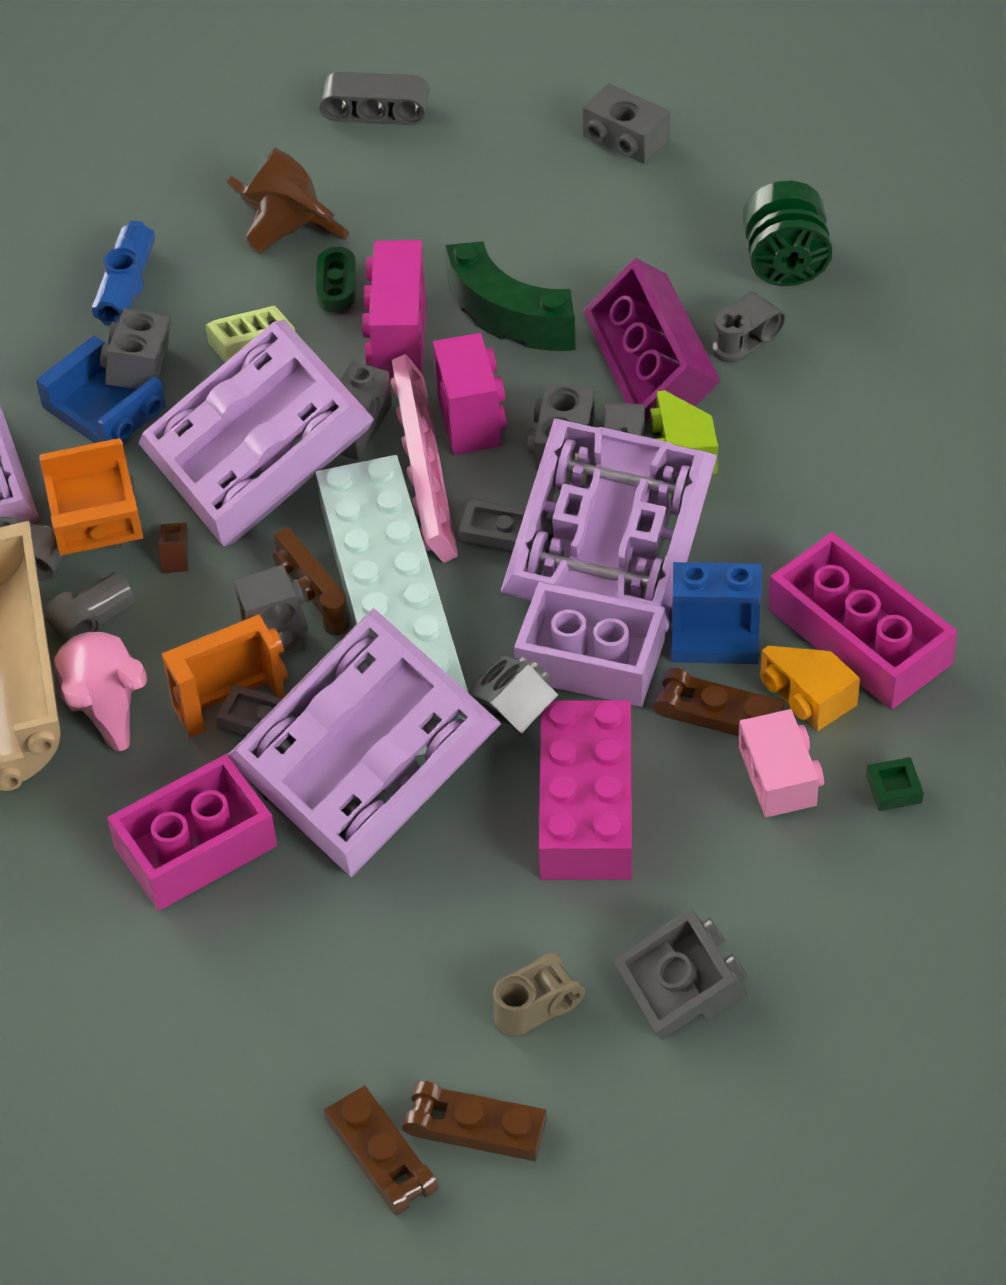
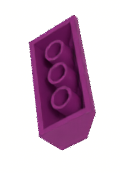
[583,258,720,420]

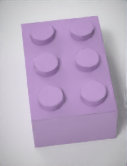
[514,582,665,707]

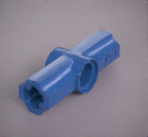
[92,221,155,326]

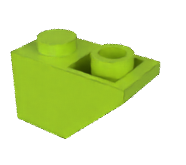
[650,390,718,474]

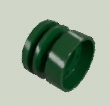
[743,180,832,286]

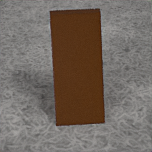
[158,522,188,573]

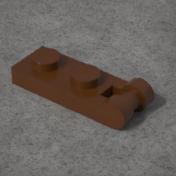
[273,527,349,635]
[653,667,784,736]
[402,1081,547,1161]
[324,1085,439,1215]

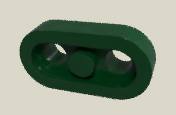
[315,247,356,312]

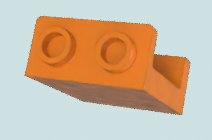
[39,438,143,556]
[161,614,288,738]

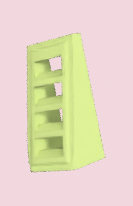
[205,305,295,363]

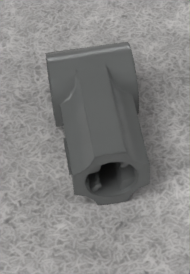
[45,572,136,642]

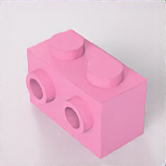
[738,709,824,818]

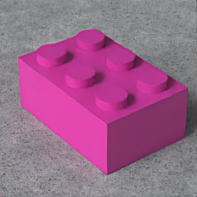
[362,240,426,382]
[107,754,277,911]

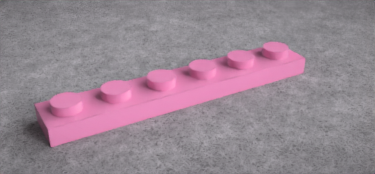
[391,354,458,563]

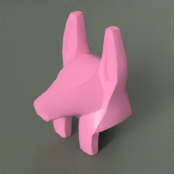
[54,632,148,751]

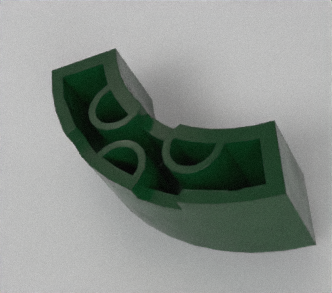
[445,241,576,351]

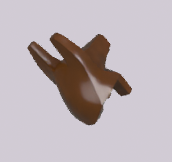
[227,147,349,254]

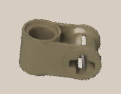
[493,952,585,1036]

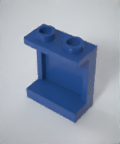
[36,335,166,443]
[671,562,762,664]

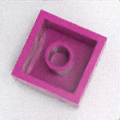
[433,333,507,455]

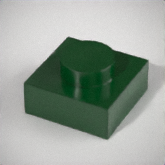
[866,757,924,811]

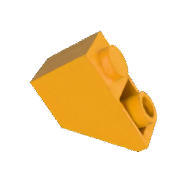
[760,646,860,732]

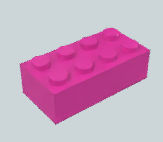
[768,532,958,710]
[539,700,632,880]

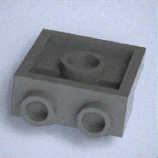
[613,908,748,1039]

